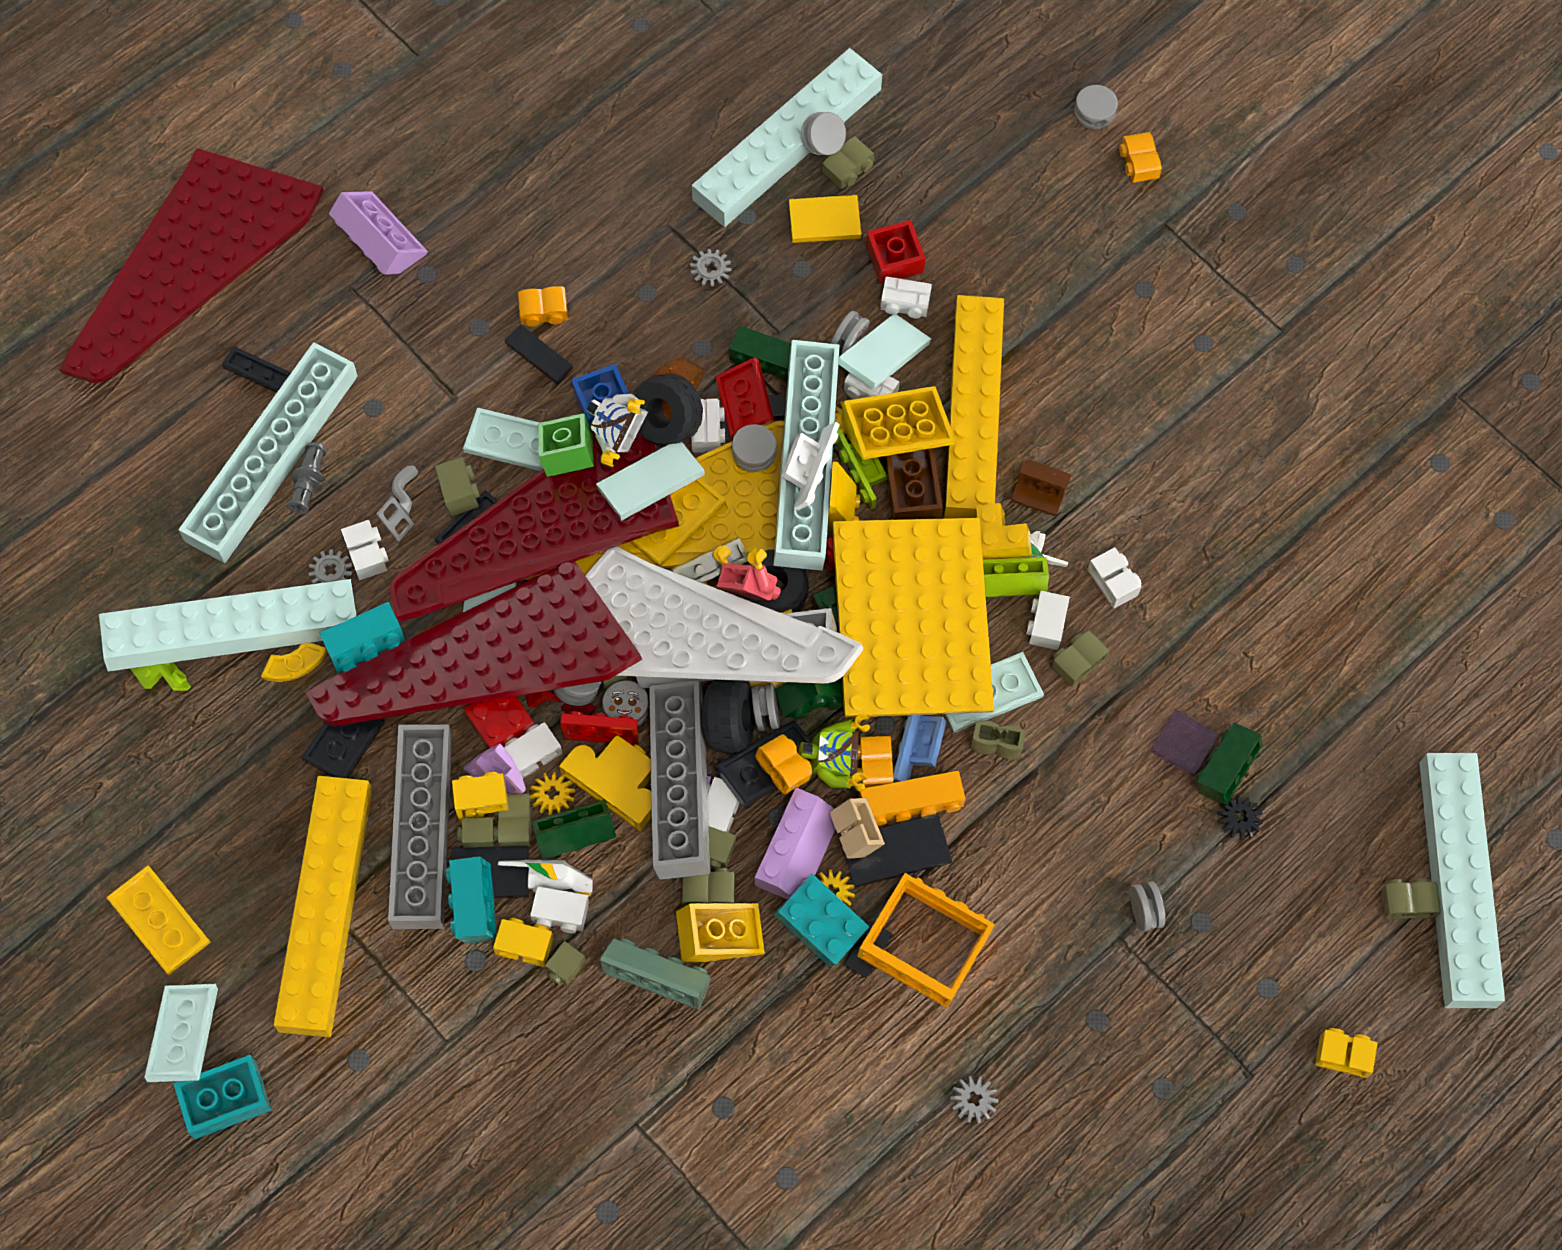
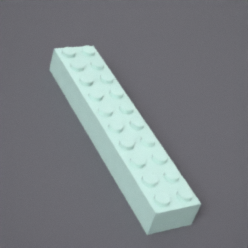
[692,48,882,227]
[773,340,839,570]
[179,342,357,563]
[99,579,356,671]
[1419,753,1505,1008]

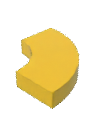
[261,643,327,682]

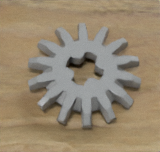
[690,249,732,286]
[308,549,352,584]
[951,1076,998,1123]

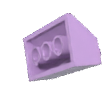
[329,192,428,274]
[755,788,836,899]

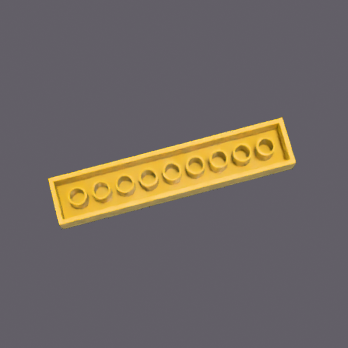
[944,295,1004,519]
[274,776,373,1038]

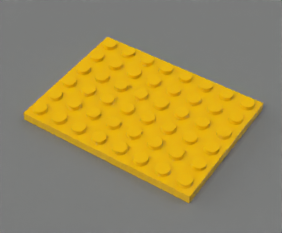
[832,518,994,717]

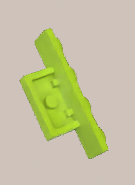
[834,420,887,510]
[130,662,191,691]

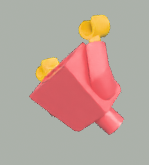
[713,545,781,601]

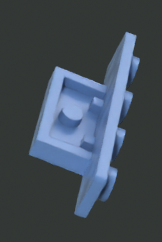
[893,715,946,782]

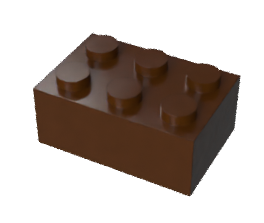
[884,448,943,520]

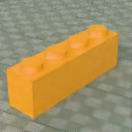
[859,771,966,826]

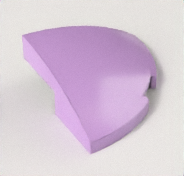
[463,744,526,794]

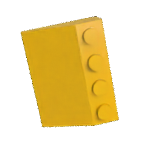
[841,386,956,460]

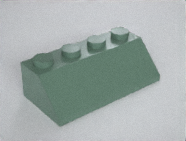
[600,938,711,1010]

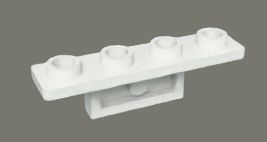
[781,422,840,510]

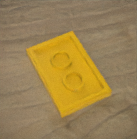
[789,195,861,243]

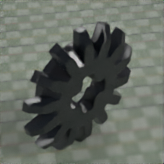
[1218,795,1263,840]

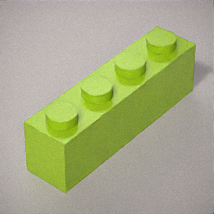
[983,557,1049,597]

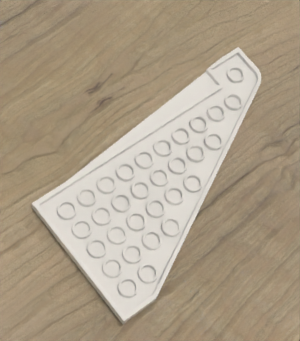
[586,546,863,683]

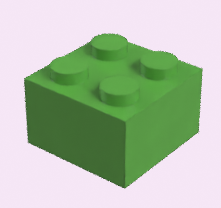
[538,413,594,477]

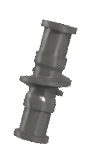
[287,442,327,514]

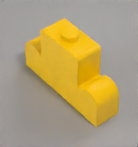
[559,736,652,831]

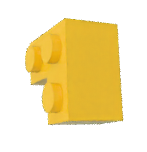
[976,503,1032,559]
[452,772,509,825]

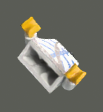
[587,394,648,467]

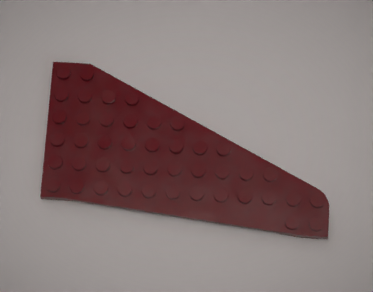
[60,148,324,383]
[390,431,679,622]
[305,561,643,726]

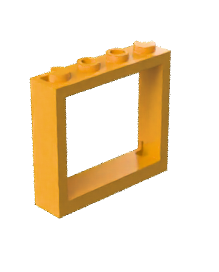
[857,873,995,1009]

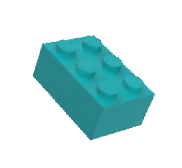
[319,602,405,673]
[446,857,497,944]
[773,874,869,967]
[173,1055,272,1139]

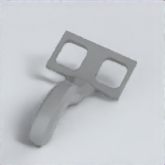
[377,465,418,541]

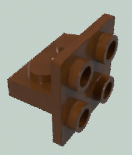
[1011,459,1071,516]

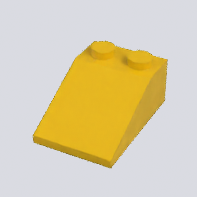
[827,462,860,537]
[676,903,765,962]

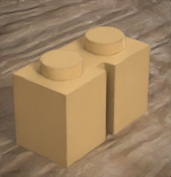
[829,798,885,858]

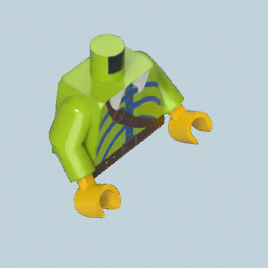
[799,714,870,791]

